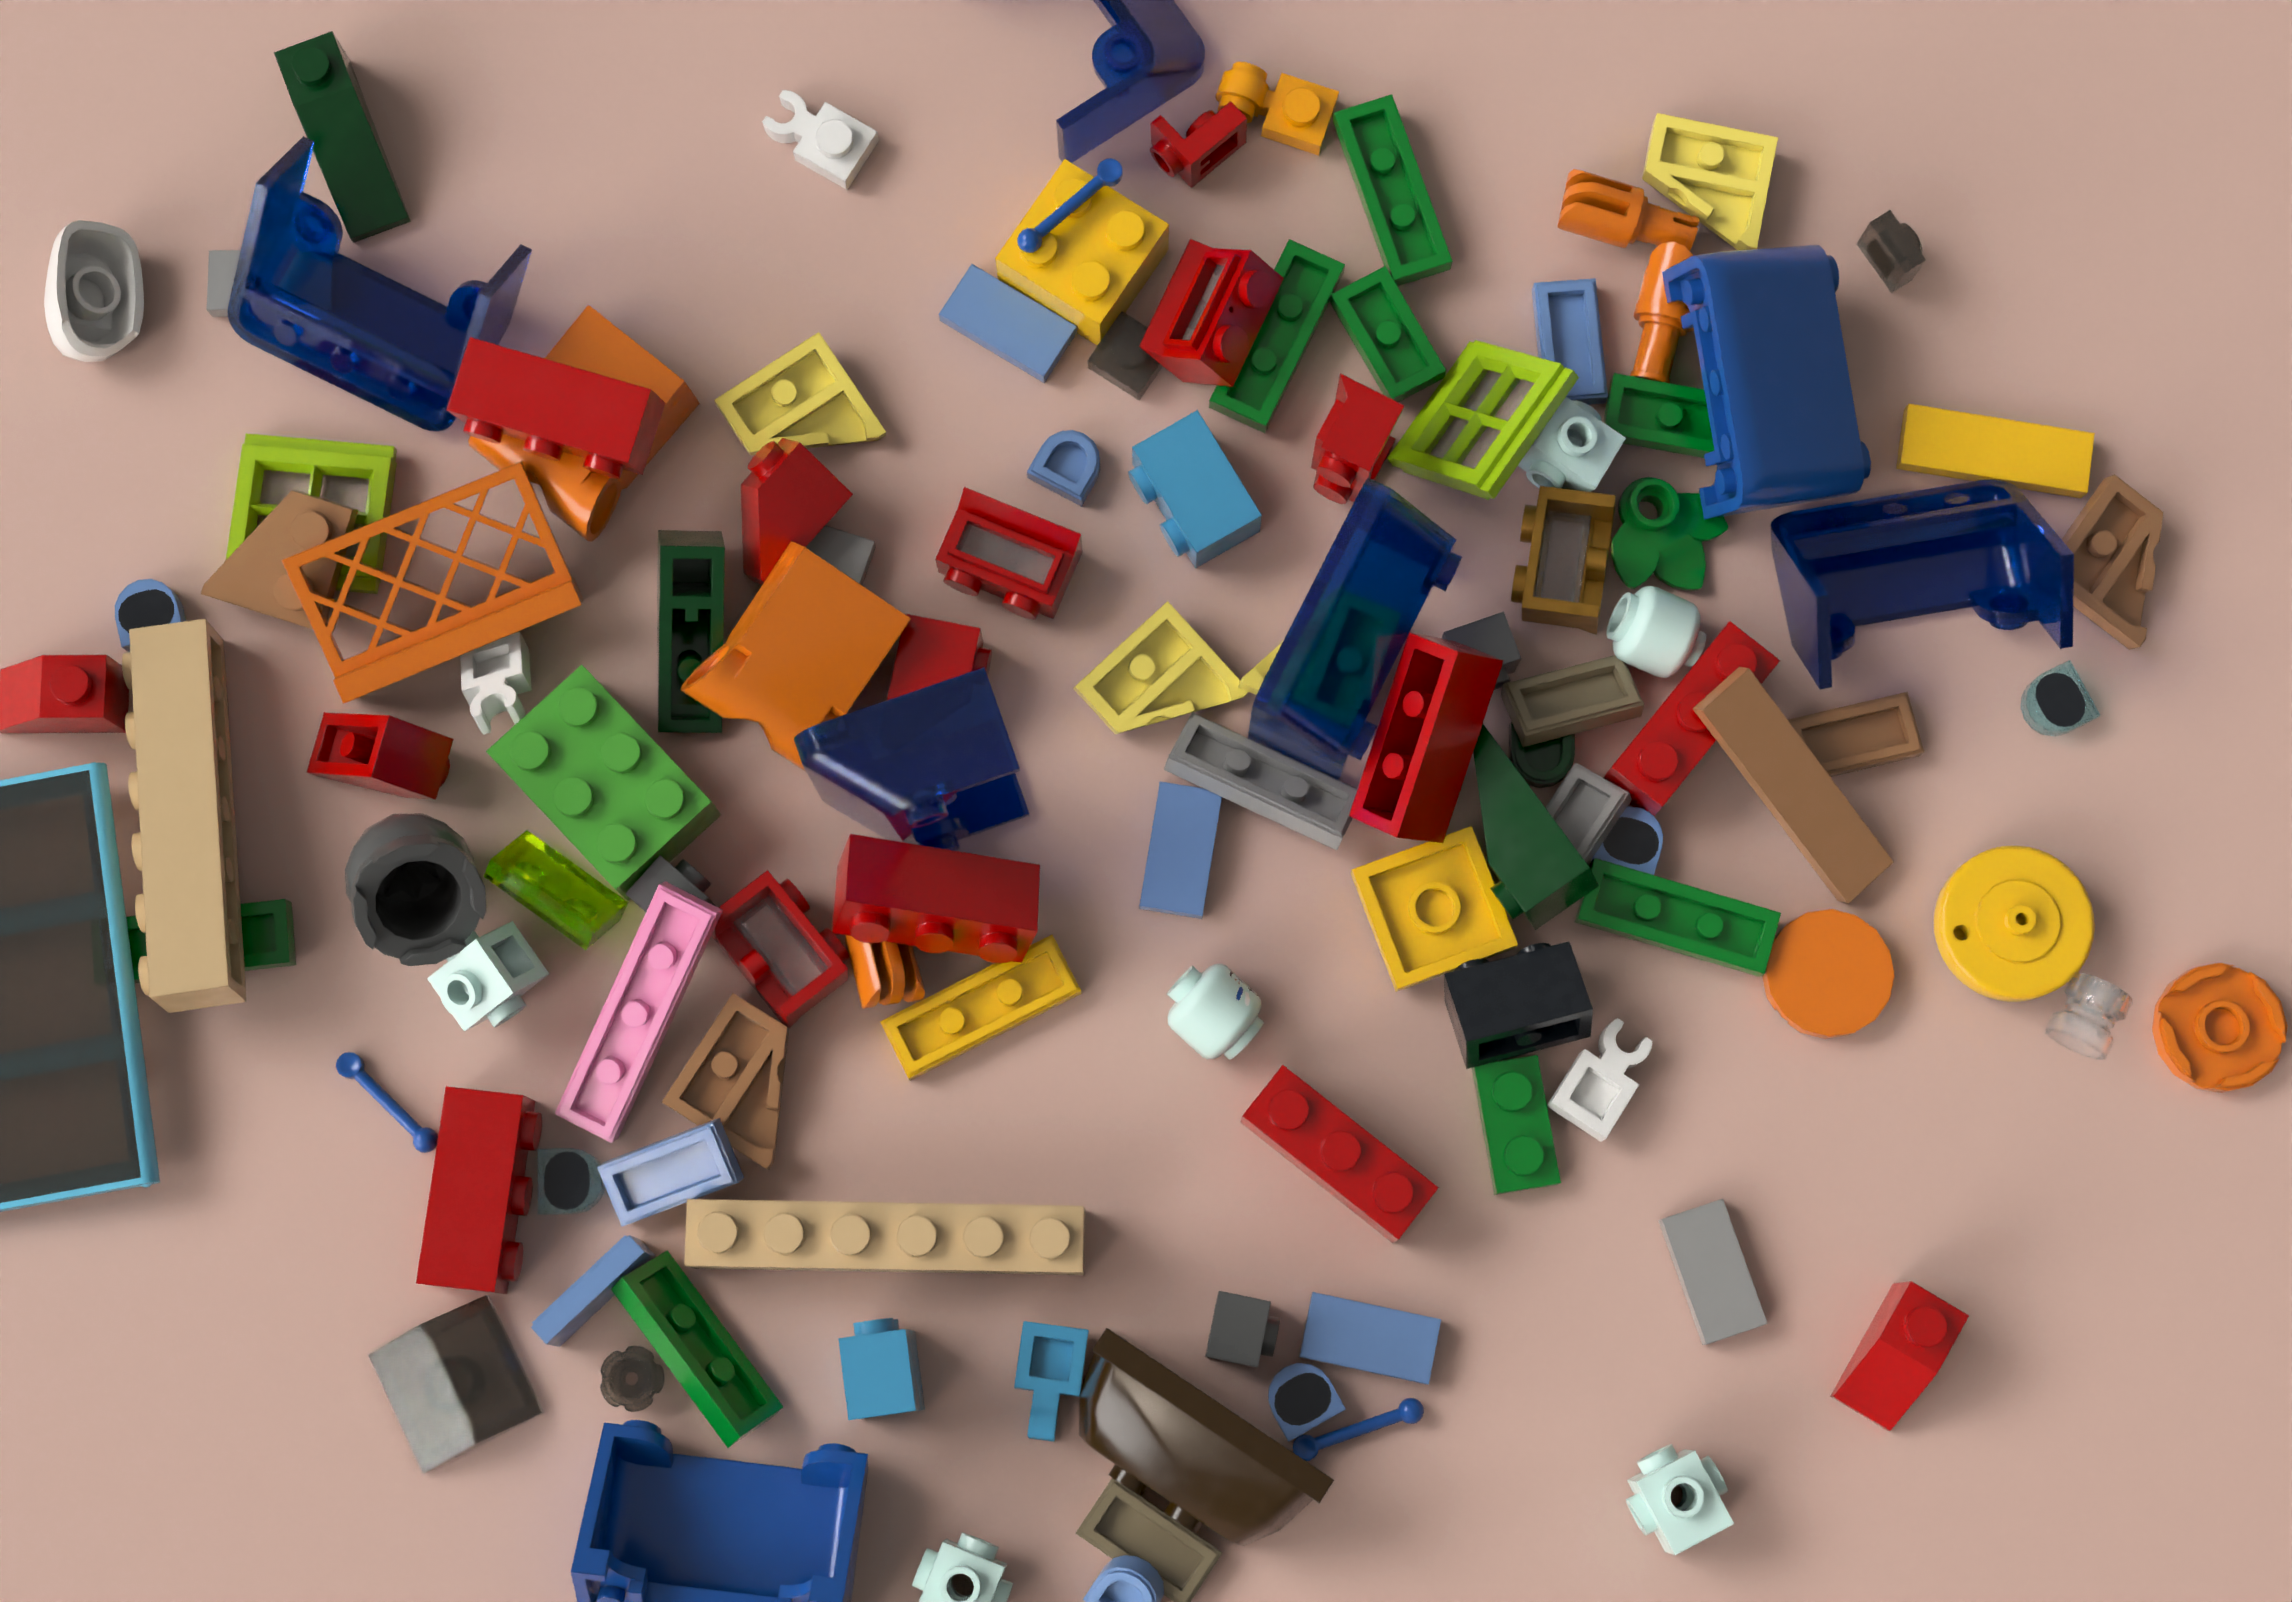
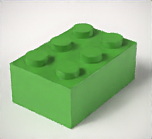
[486,665,722,901]

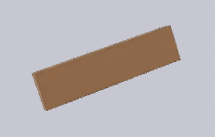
[1693,667,1894,904]

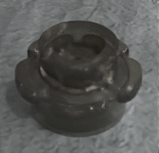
[600,1346,665,1412]

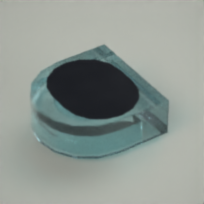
[2020,660,2101,736]
[538,1148,605,1215]

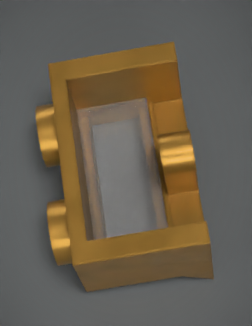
[1511,486,1616,635]

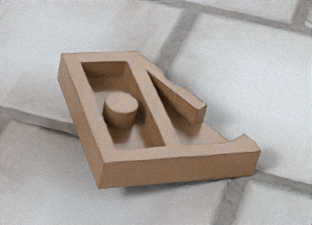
[2036,474,2164,650]
[201,490,359,629]
[662,993,789,1170]

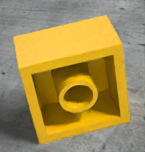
[995,159,1169,348]

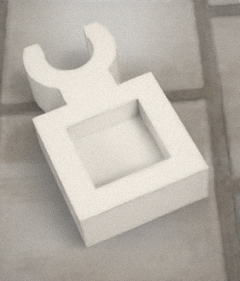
[762,90,879,190]
[460,632,532,735]
[1547,1018,1652,1142]

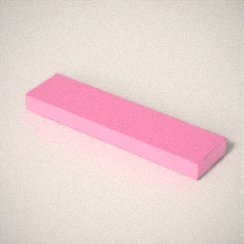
[555,881,723,1143]

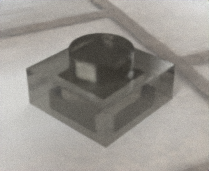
[1857,210,1926,293]
[1087,311,1163,400]

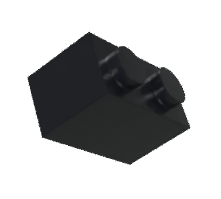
[1444,941,1593,1069]

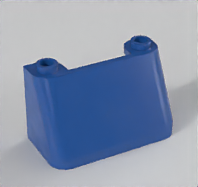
[1662,245,1871,520]
[571,1420,868,1602]

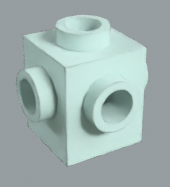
[1518,397,1626,492]
[427,921,549,1031]
[1626,1444,1734,1555]
[912,1533,1014,1602]

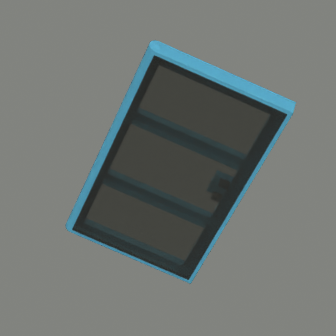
[0,762,160,1212]

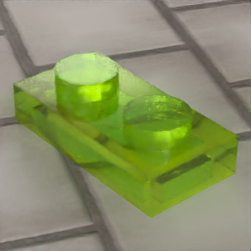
[483,830,629,950]

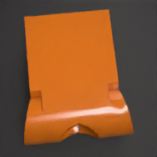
[468,305,700,542]
[681,541,911,777]

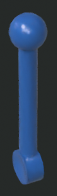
[1017,158,1122,253]
[336,1052,438,1153]
[1293,1398,1424,1461]

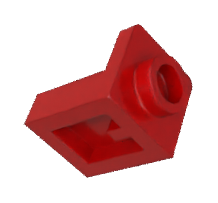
[1150,101,1247,188]

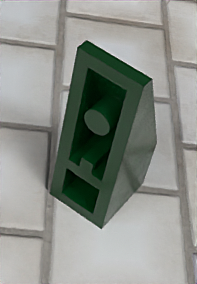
[274,31,411,243]
[657,530,725,733]
[1473,724,1599,930]

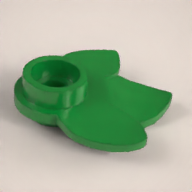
[1611,477,1728,591]

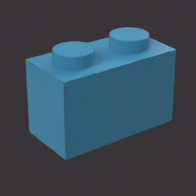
[1128,410,1262,569]
[838,1318,925,1420]

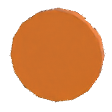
[1762,909,1895,1039]
[2152,963,2288,1093]

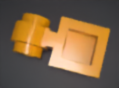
[1215,62,1339,155]

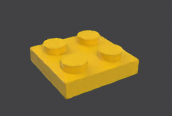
[1351,826,1518,992]

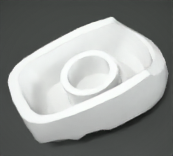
[44,220,144,362]

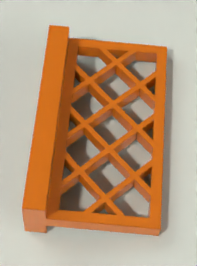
[282,461,584,704]

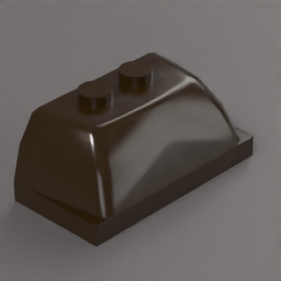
[1079,1328,1334,1546]

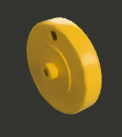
[1934,846,2095,1002]

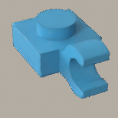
[1014,1321,1089,1442]

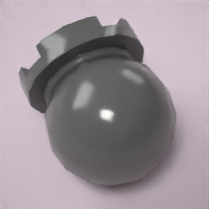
[345,813,486,966]

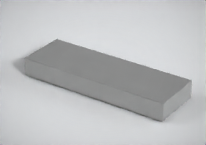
[1164,712,1358,850]

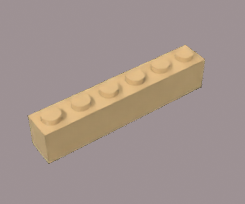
[122,619,247,1013]
[684,1199,1085,1275]

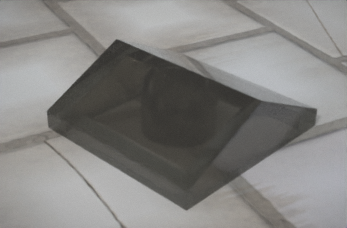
[368,1295,544,1474]

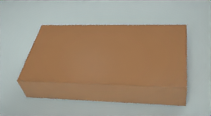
[1788,692,1924,777]

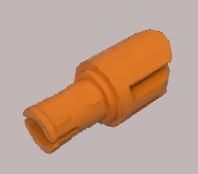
[1557,169,1699,251]
[1630,242,1694,383]
[845,935,925,1009]

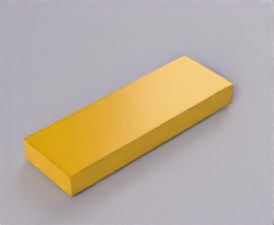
[1896,403,2095,498]
[880,935,1082,1081]

